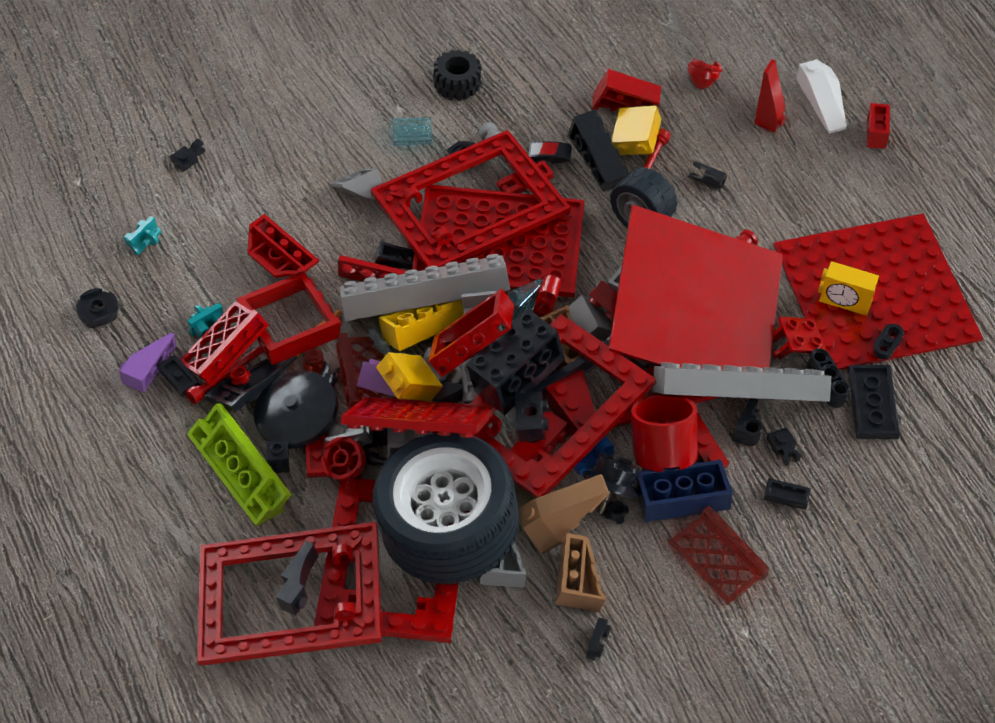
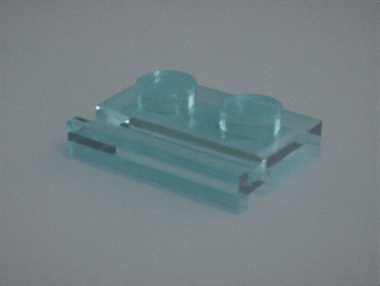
[392,117,432,146]

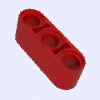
[533,275,562,318]

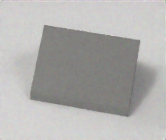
[569,295,612,340]

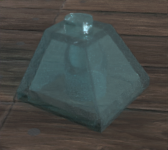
[507,279,543,322]

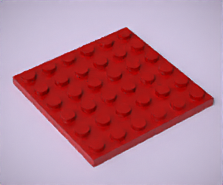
[341,397,494,437]

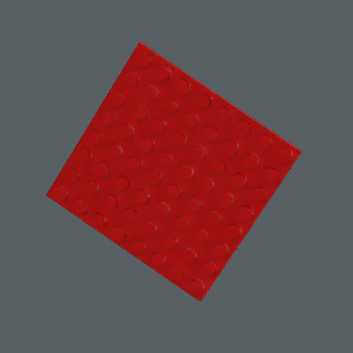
[608,205,783,371]
[773,213,983,370]

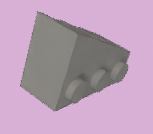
[480,541,526,588]

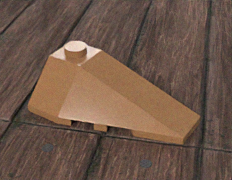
[519,474,609,554]

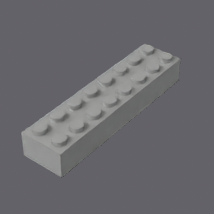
[340,254,510,321]
[653,362,831,402]

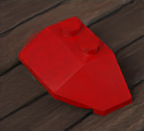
[248,214,319,278]

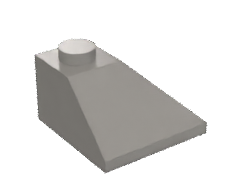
[330,168,383,201]

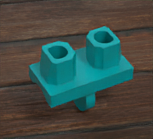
[123,216,162,255]
[187,303,225,338]

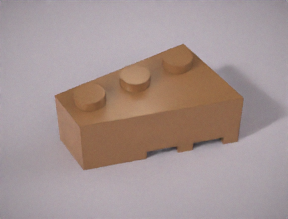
[555,533,605,612]

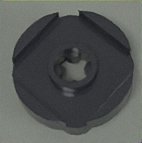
[76,288,119,328]

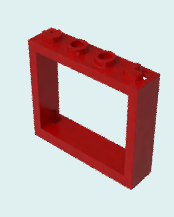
[236,273,342,365]
[429,288,514,377]

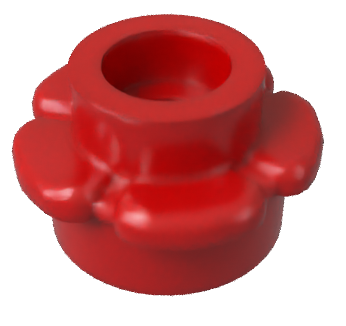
[230,366,251,386]

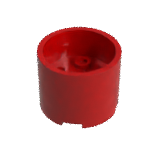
[631,394,698,472]

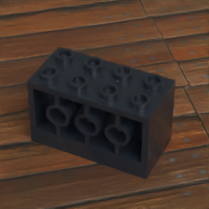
[466,308,565,415]

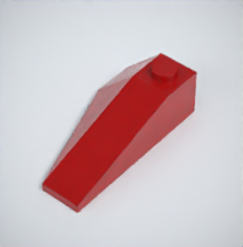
[754,59,786,132]

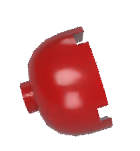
[321,436,366,481]

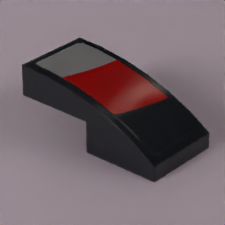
[529,141,572,164]

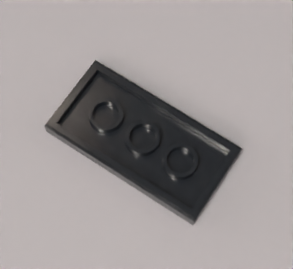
[848,365,900,439]

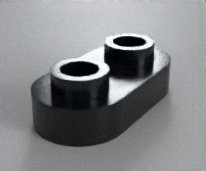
[873,324,904,359]
[586,617,611,661]

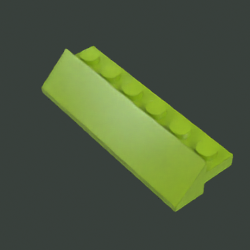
[187,403,292,526]

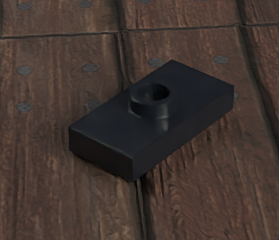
[763,478,811,510]

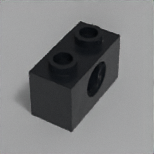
[515,391,549,442]

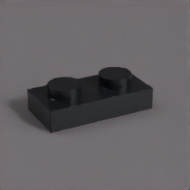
[157,354,200,397]

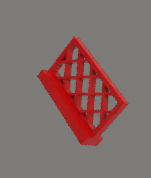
[180,301,269,387]

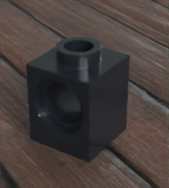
[266,440,290,473]

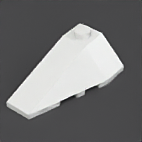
[796,60,847,134]

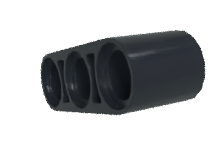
[806,348,850,408]

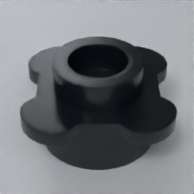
[604,501,629,524]

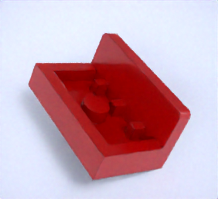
[588,281,617,321]

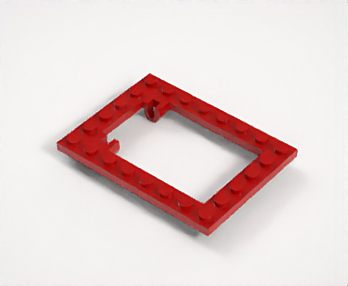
[371,130,571,267]
[470,314,657,499]
[314,478,469,643]
[197,522,382,666]

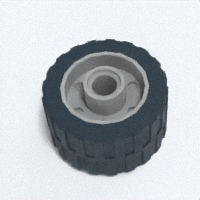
[610,167,677,228]

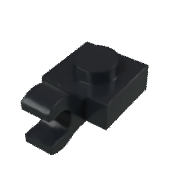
[170,139,205,172]

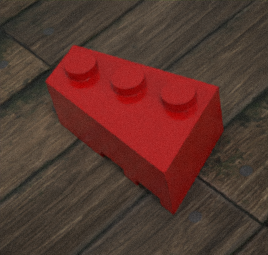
[592,69,661,112]
[545,370,595,436]

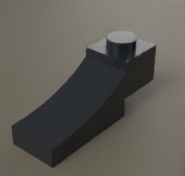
[276,541,319,616]

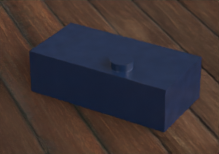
[635,460,732,522]

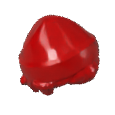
[687,58,723,89]

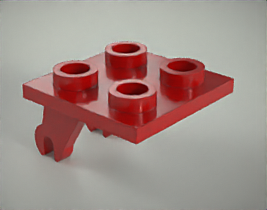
[772,317,827,360]

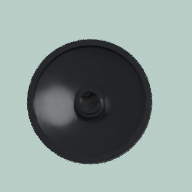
[254,371,338,449]

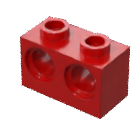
[866,103,890,149]

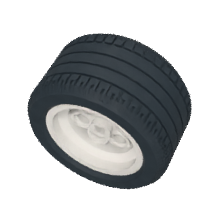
[373,432,519,584]

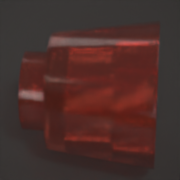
[303,348,325,374]

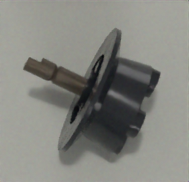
[582,452,640,514]

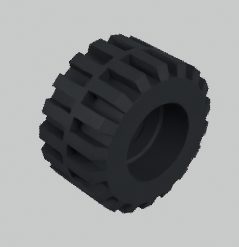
[433,49,482,100]

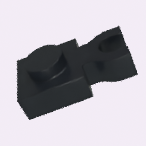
[766,427,801,466]

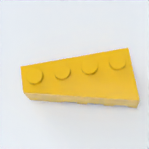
[378,299,463,351]

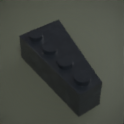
[568,110,628,192]

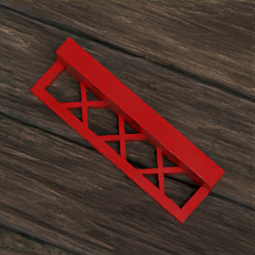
[338,255,406,282]

